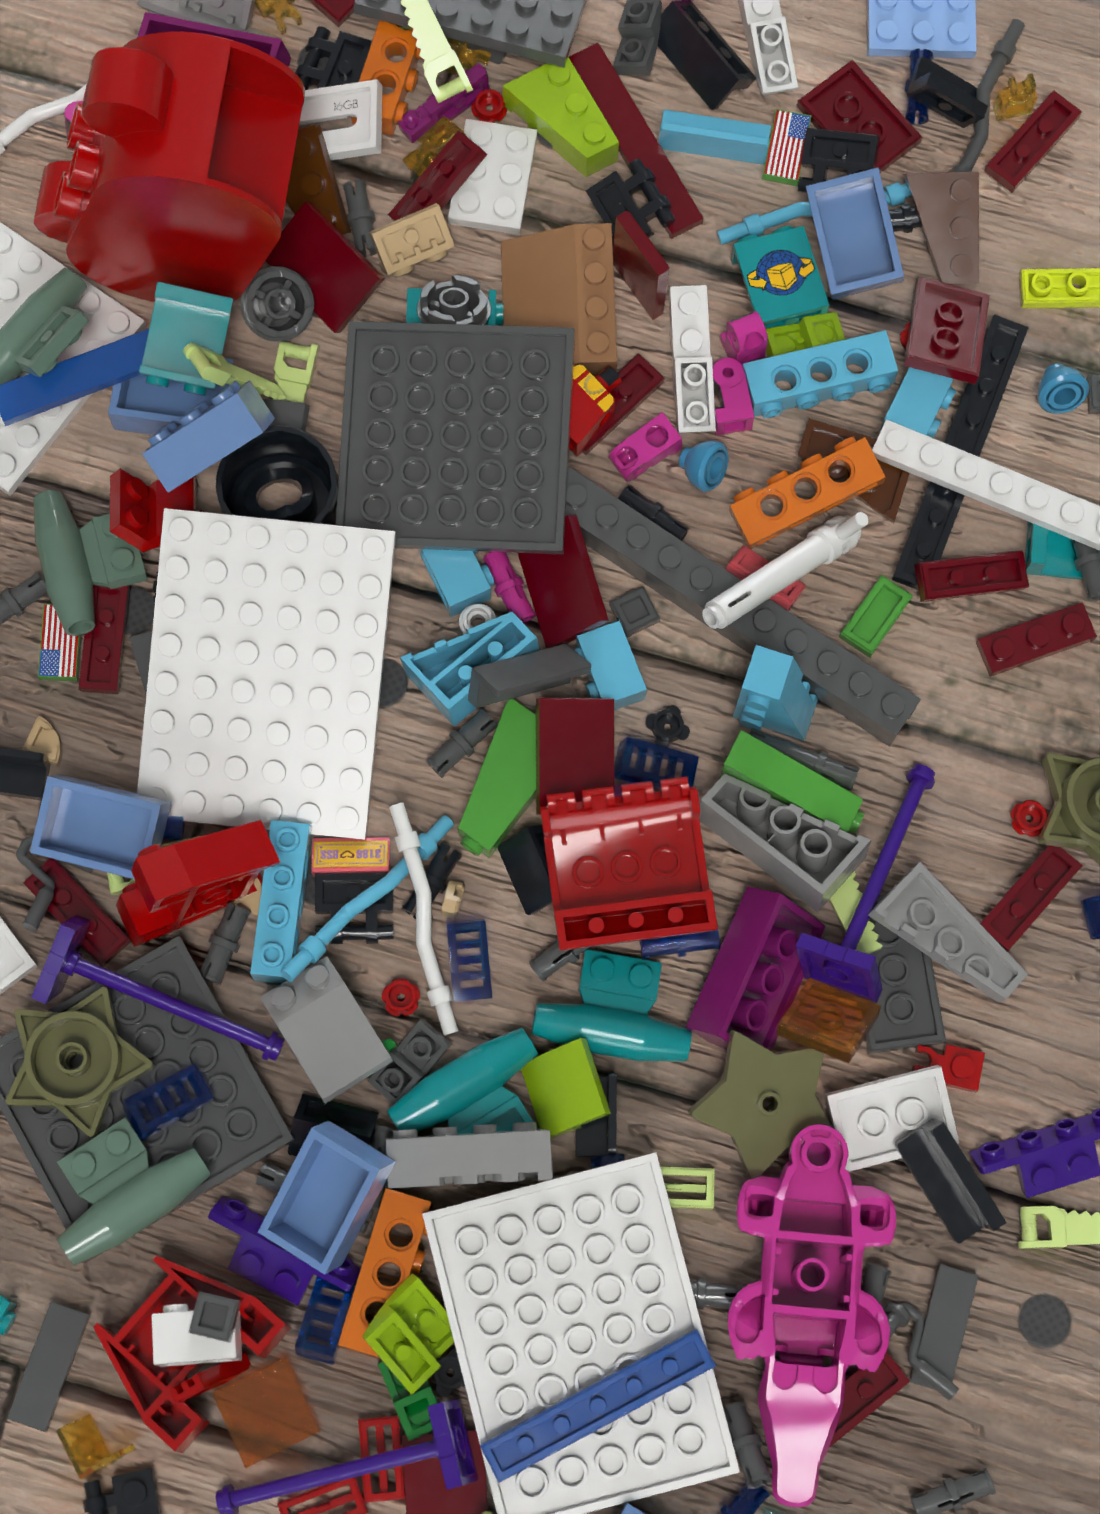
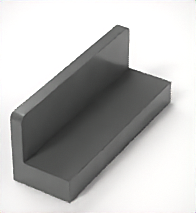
[468,643,591,708]

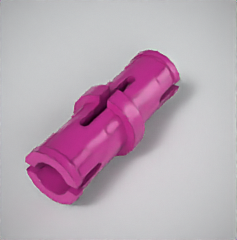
[483,552,536,624]

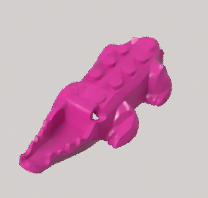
[728,1124,896,1507]

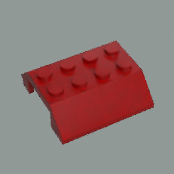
[540,776,718,951]

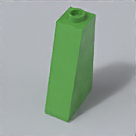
[458,698,536,859]
[719,730,865,834]

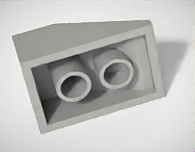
[260,956,393,1103]

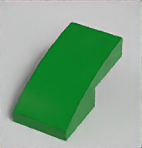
[378,1361,438,1441]

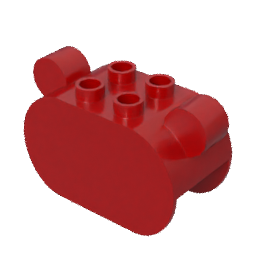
[34,32,305,302]

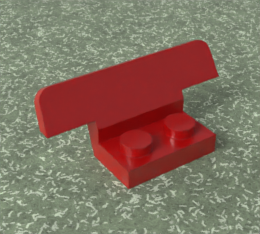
[109,468,197,552]

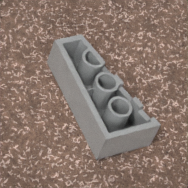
[699,774,871,912]
[385,1122,553,1189]

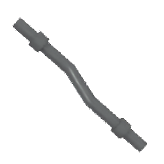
[951,19,1025,172]

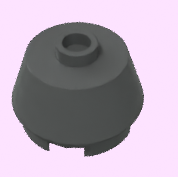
[240,266,314,342]
[417,275,491,325]

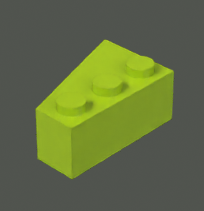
[502,57,619,177]

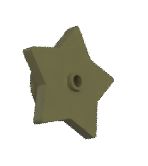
[1038,753,1100,865]
[5,987,155,1138]
[688,1030,831,1179]

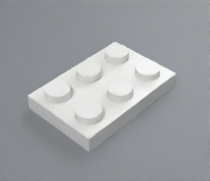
[448,119,537,235]
[824,1065,959,1172]

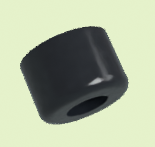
[216,426,338,525]

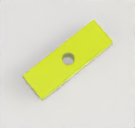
[1019,268,1100,308]

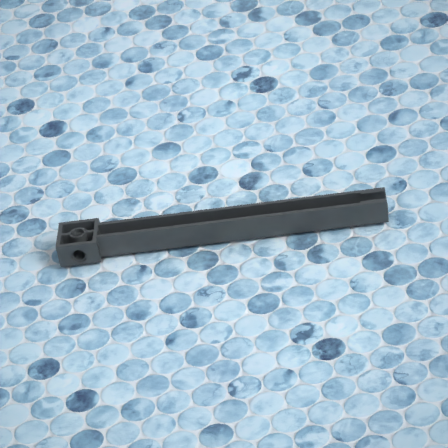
[566,466,921,747]

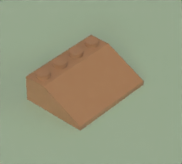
[501,223,617,377]

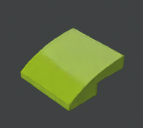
[521,1038,611,1139]
[362,1273,454,1395]

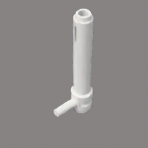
[702,512,868,629]

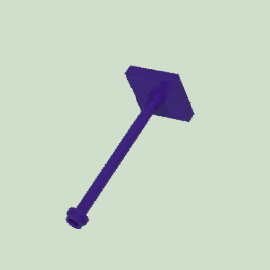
[796,764,935,1003]
[31,915,285,1061]
[216,1399,478,1514]

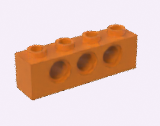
[351,20,423,135]
[729,436,886,549]
[338,1188,433,1358]

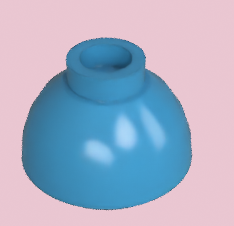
[1037,364,1089,414]
[679,441,729,492]

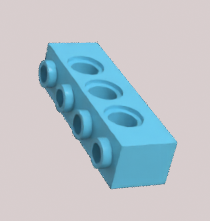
[743,330,898,418]
[250,820,313,984]

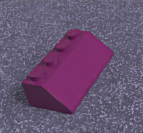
[686,886,826,1052]

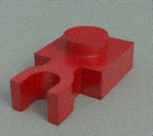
[912,1044,985,1093]

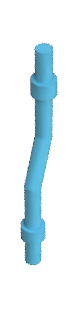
[716,182,912,245]
[280,815,454,982]

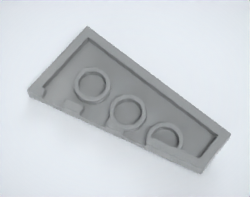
[868,862,1028,1003]

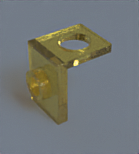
[56,1414,136,1481]

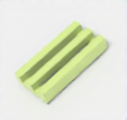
[660,1167,715,1210]

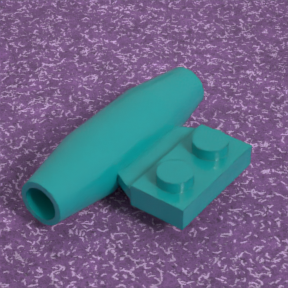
[531,949,692,1062]
[387,1027,538,1134]

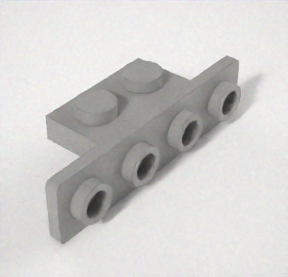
[138,0,282,40]

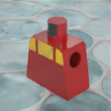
[569,364,622,457]

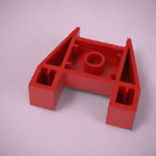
[116,820,280,947]
[93,1255,291,1453]

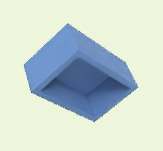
[806,167,904,300]
[108,358,234,435]
[142,380,275,493]
[30,774,171,879]
[258,1121,396,1275]

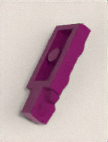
[398,63,490,143]

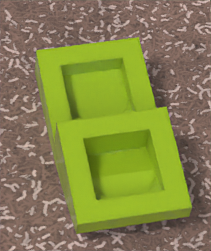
[766,312,846,358]

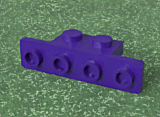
[969,1108,1100,1198]
[208,1196,361,1306]

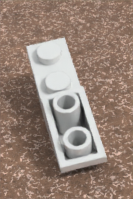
[738,0,798,95]
[669,285,716,433]

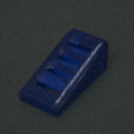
[614,736,699,788]
[445,919,492,1002]
[123,1064,214,1141]
[295,1276,357,1365]

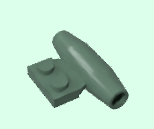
[0,267,89,385]
[33,490,147,636]
[56,1118,211,1266]

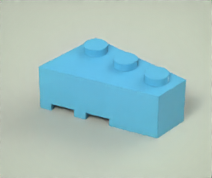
[400,612,540,727]
[732,645,818,741]

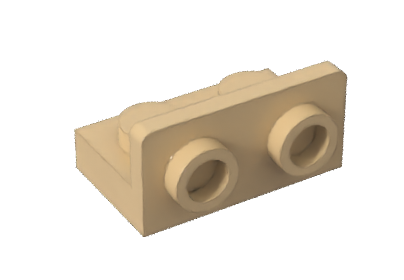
[369,203,455,277]

